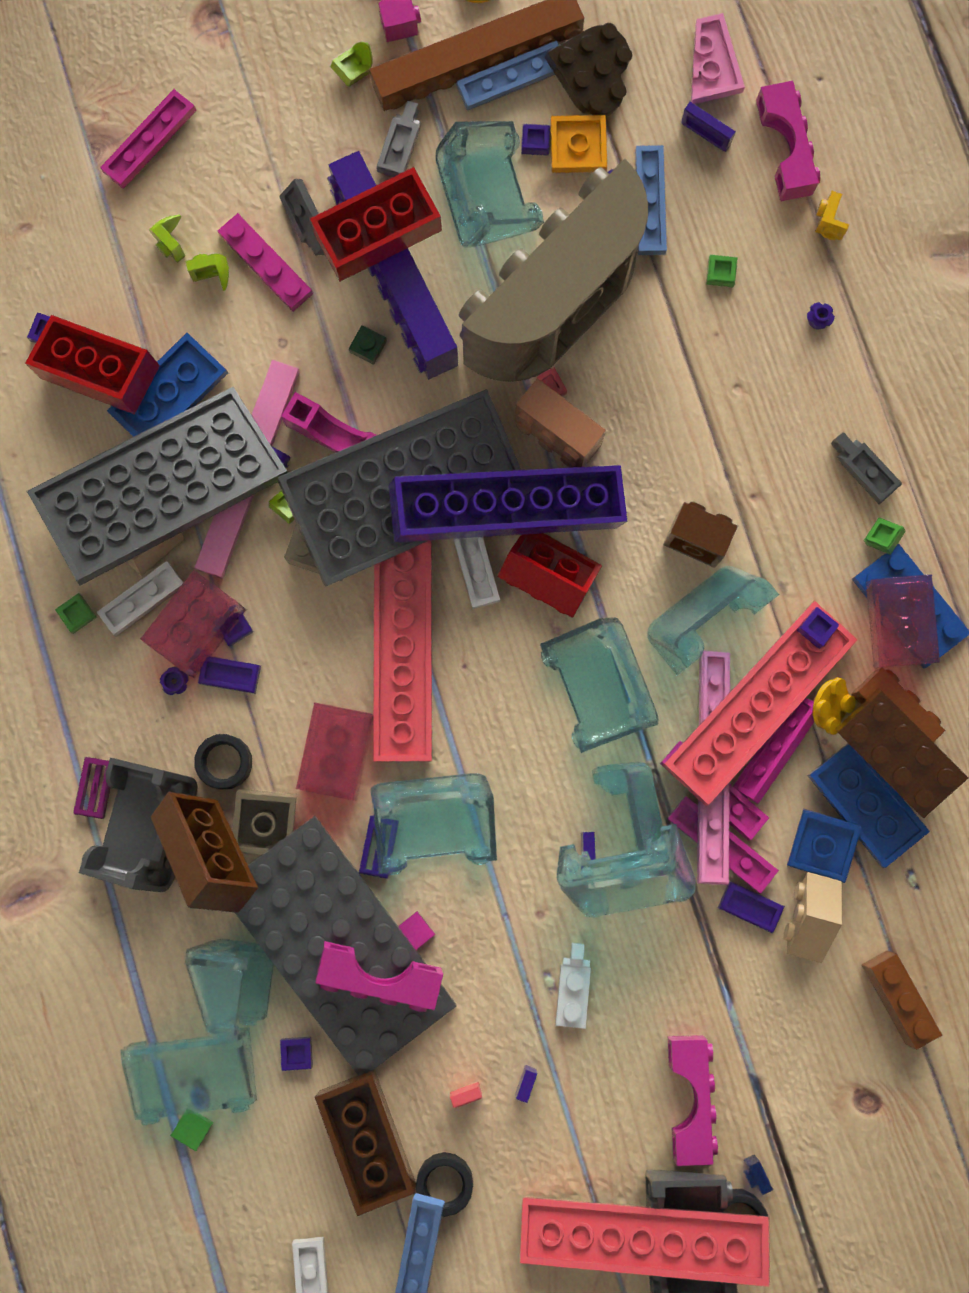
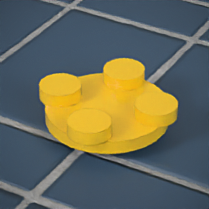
[813,677,856,735]

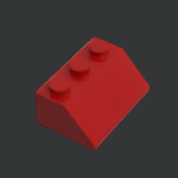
[497,533,603,618]

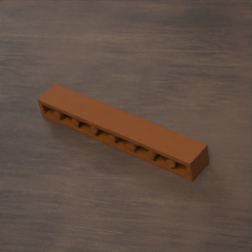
[369,0,585,111]

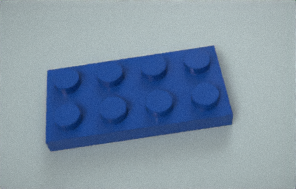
[107,333,228,437]
[852,543,969,669]
[807,743,930,868]

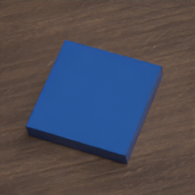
[787,808,862,883]

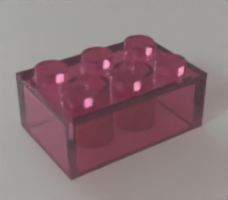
[140,570,246,678]
[866,574,940,668]
[296,702,373,801]

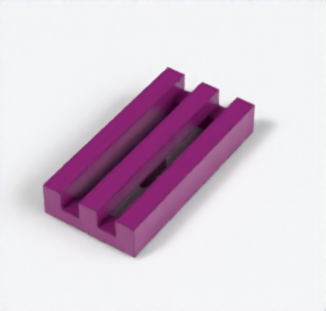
[73,757,111,819]

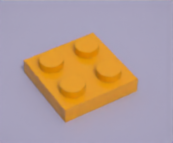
[550,115,607,173]

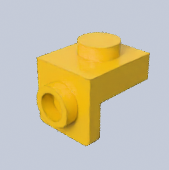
[815,191,849,240]

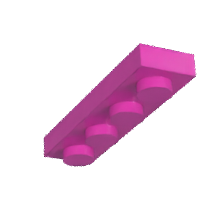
[100,89,196,189]
[217,213,313,312]
[733,698,814,804]
[660,741,769,841]
[667,796,779,894]

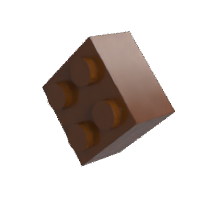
[663,502,738,568]

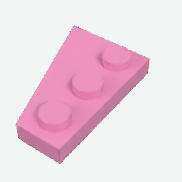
[691,13,745,104]

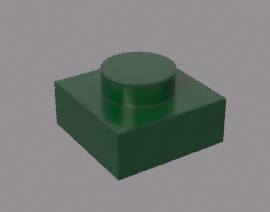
[348,325,387,365]

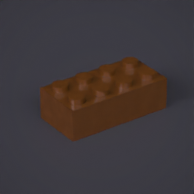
[836,688,968,819]
[151,792,258,913]
[315,1069,416,1216]

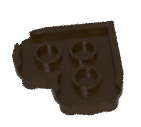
[544,23,632,117]

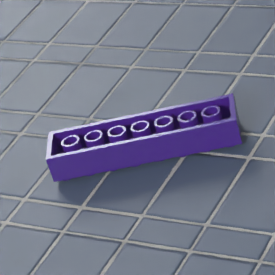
[327,151,458,380]
[389,465,628,543]

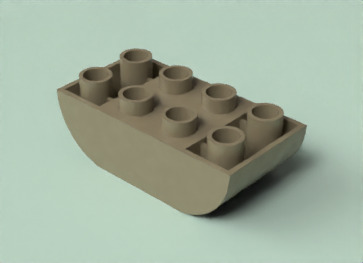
[459,159,648,382]

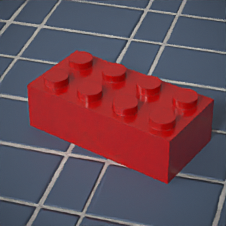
[309,167,442,282]
[25,315,160,415]

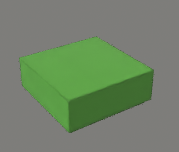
[706,254,738,287]
[864,517,906,555]
[55,593,97,634]
[170,1107,214,1151]

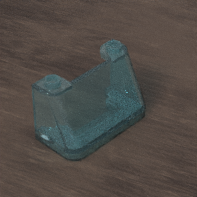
[436,121,544,248]
[647,566,779,675]
[540,617,659,753]
[591,761,670,888]
[370,773,497,875]
[556,824,696,918]
[185,939,274,1041]
[120,1027,257,1125]

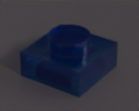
[743,1155,773,1195]

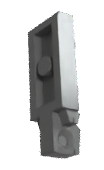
[279,179,325,256]
[831,432,902,504]

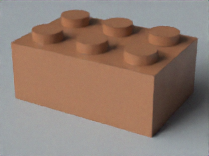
[515,378,606,468]

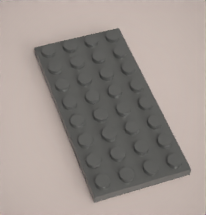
[27,387,288,586]
[276,389,521,587]
[235,816,457,1076]

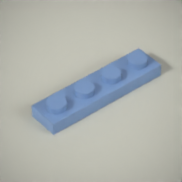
[456,40,559,111]
[635,145,667,255]
[395,1193,445,1293]

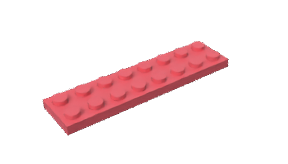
[373,540,432,762]
[662,601,857,806]
[520,1197,770,1287]

